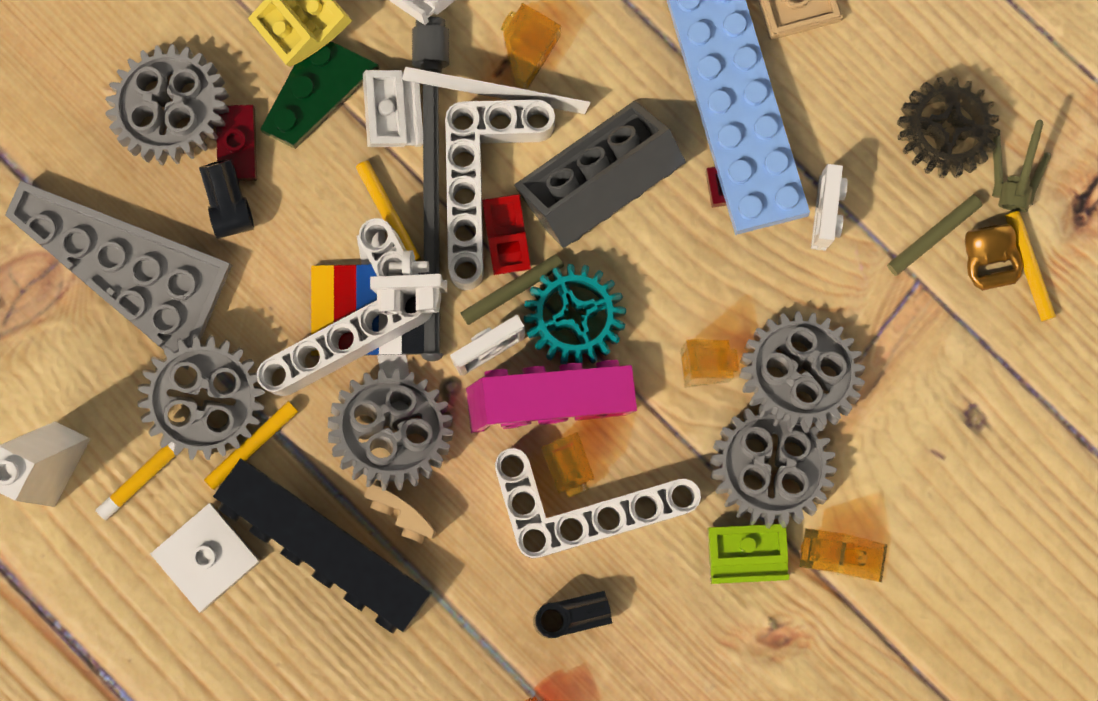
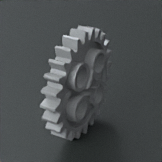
[105,44,229,165]
[739,311,865,433]
[138,335,265,460]
[328,369,453,491]
[710,404,837,529]

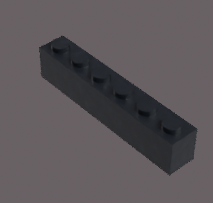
[213,458,432,634]

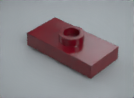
[216,105,257,181]

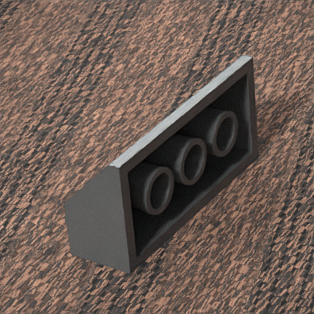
[514,101,686,249]

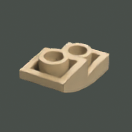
[364,484,436,543]

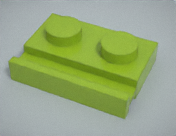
[707,524,790,584]

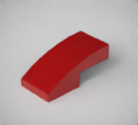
[482,194,531,275]

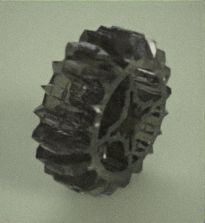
[897,77,1000,178]

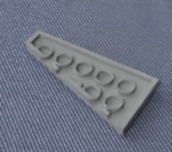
[5,181,232,370]

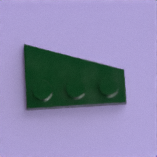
[260,41,379,149]

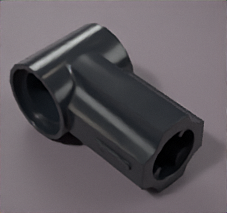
[199,158,254,239]
[533,591,612,639]

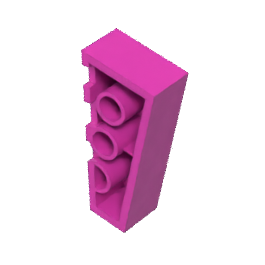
[466,360,637,433]

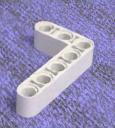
[445,100,555,290]
[257,218,433,396]
[495,448,701,559]

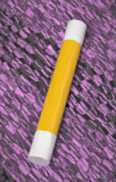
[95,442,185,521]

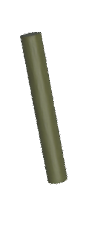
[887,195,983,276]
[460,254,564,325]

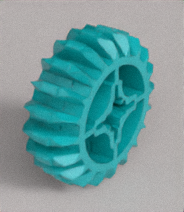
[524,264,626,365]

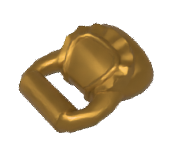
[965,224,1023,291]

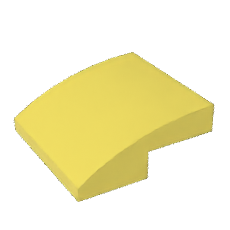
[248,0,353,67]

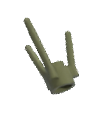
[992,120,1051,212]

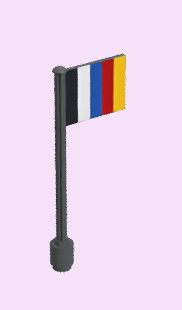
[311,16,449,362]

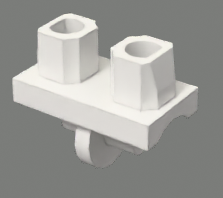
[370,250,447,315]

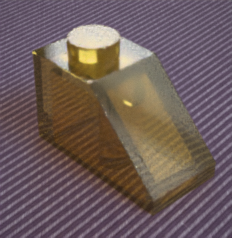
[501,3,561,90]
[680,339,739,387]
[541,432,594,498]
[799,528,887,583]

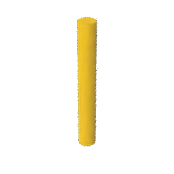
[356,160,421,261]
[1005,211,1056,322]
[204,401,299,490]

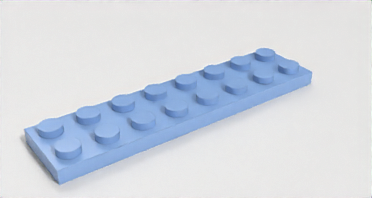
[666,0,810,235]

